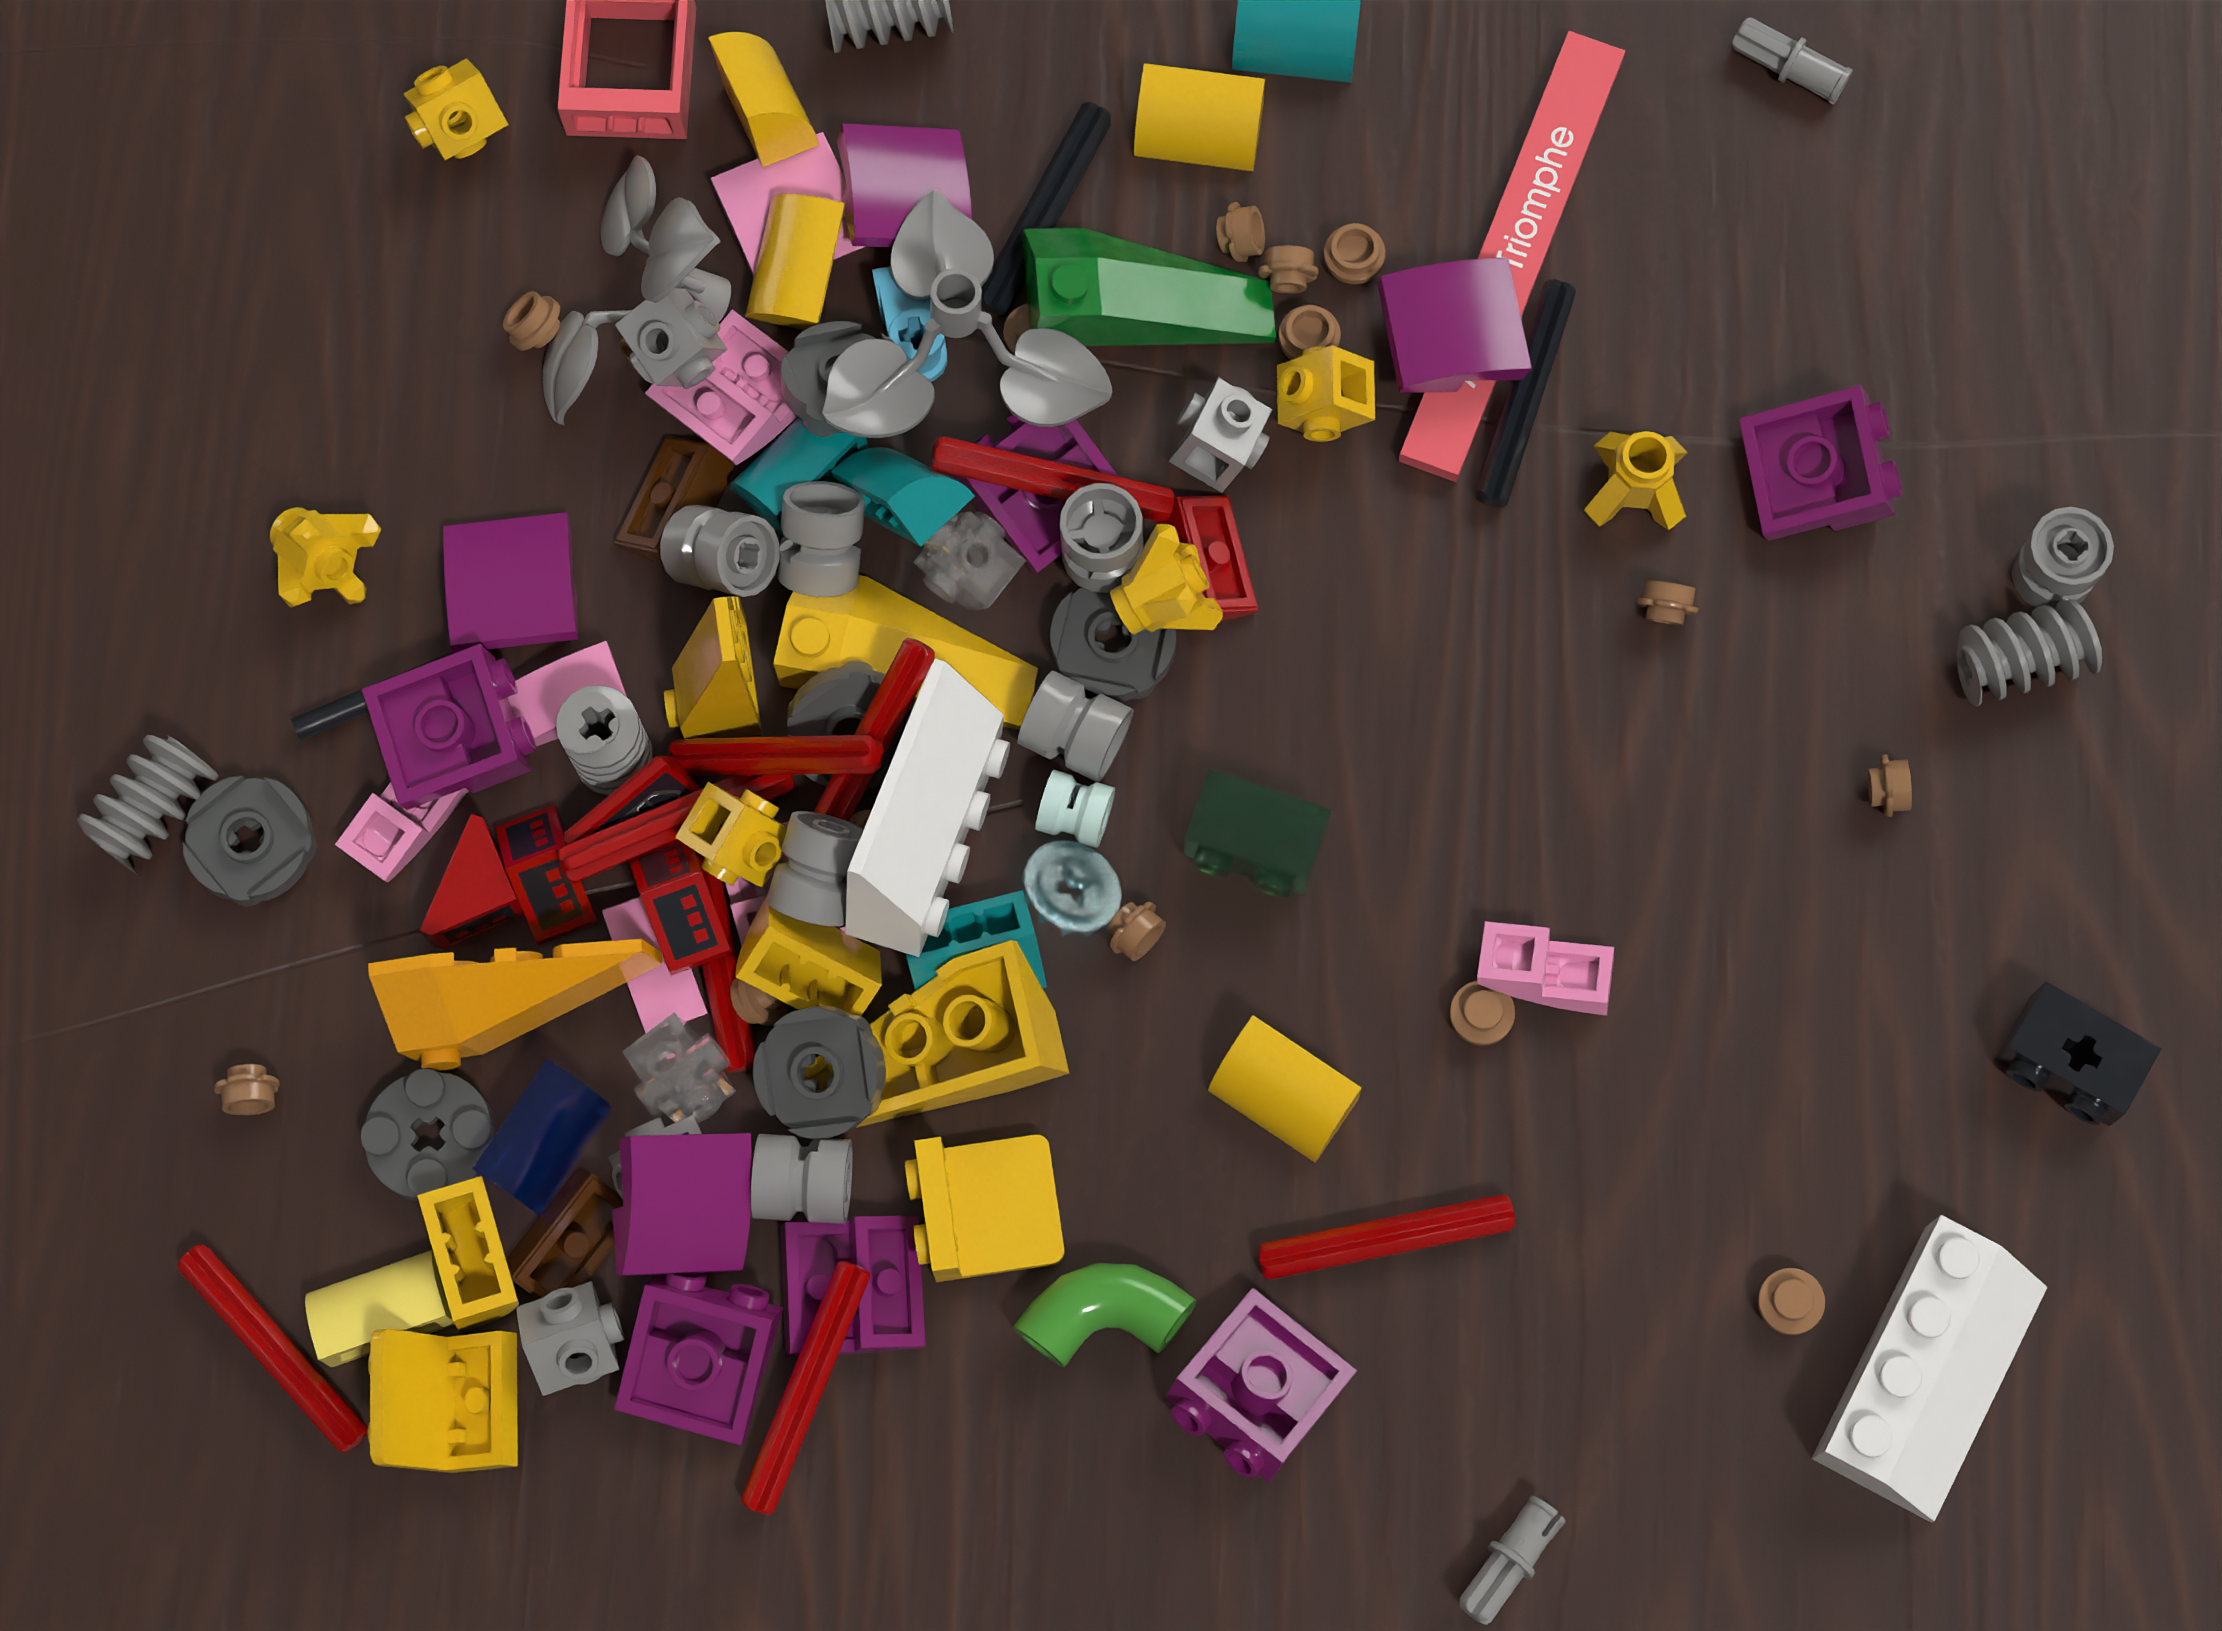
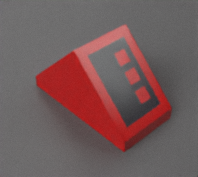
[495,805,598,945]
[420,814,525,949]
[629,840,732,976]

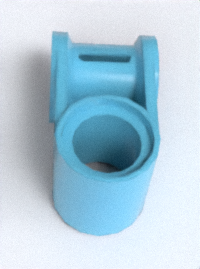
[872,266,947,382]

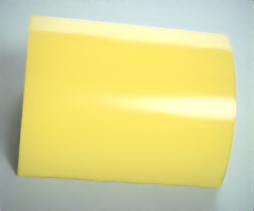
[305,1250,455,1367]

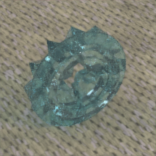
[1020,841,1121,937]

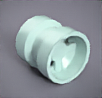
[1035,769,1115,848]

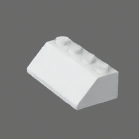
[845,659,1010,957]
[1812,1215,2047,1523]

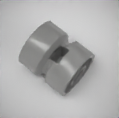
[777,481,865,597]
[1060,483,1143,593]
[660,505,780,597]
[2011,507,2114,610]
[1017,670,1134,783]
[766,811,864,927]
[751,1134,853,1225]

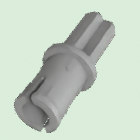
[1732,18,1853,105]
[1459,1496,1566,1625]

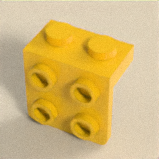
[905,1135,1065,1282]
[368,1328,518,1473]

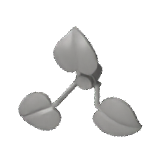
[542,155,731,426]
[822,189,1113,438]

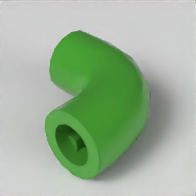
[1012,1263,1197,1368]

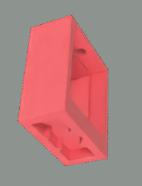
[558,0,696,139]

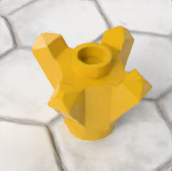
[1584,431,1688,530]
[270,507,381,608]
[1110,524,1223,635]

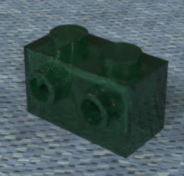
[1184,769,1332,898]

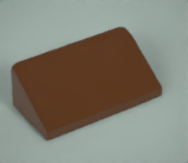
[614,436,734,566]
[506,1167,624,1300]

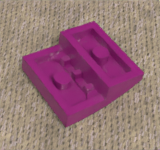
[837,123,972,248]
[1377,258,1532,393]
[443,512,578,653]
[612,1133,752,1276]
[780,1215,925,1357]

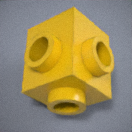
[403,58,509,160]
[1277,345,1375,442]
[675,782,787,888]

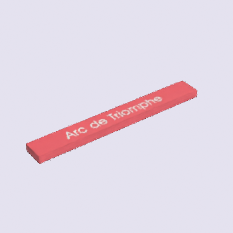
[1399,31,1626,483]

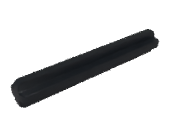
[981,102,1111,317]
[1475,279,1576,508]

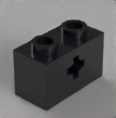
[1995,981,2162,1126]

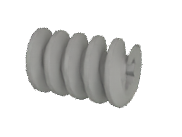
[825,0,953,53]
[1957,598,2102,707]
[556,685,653,796]
[77,735,219,874]

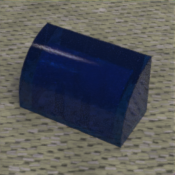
[472,1059,612,1216]

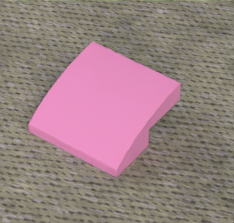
[710,132,867,278]
[645,309,798,465]

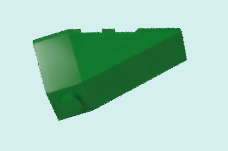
[1022,228,1276,346]

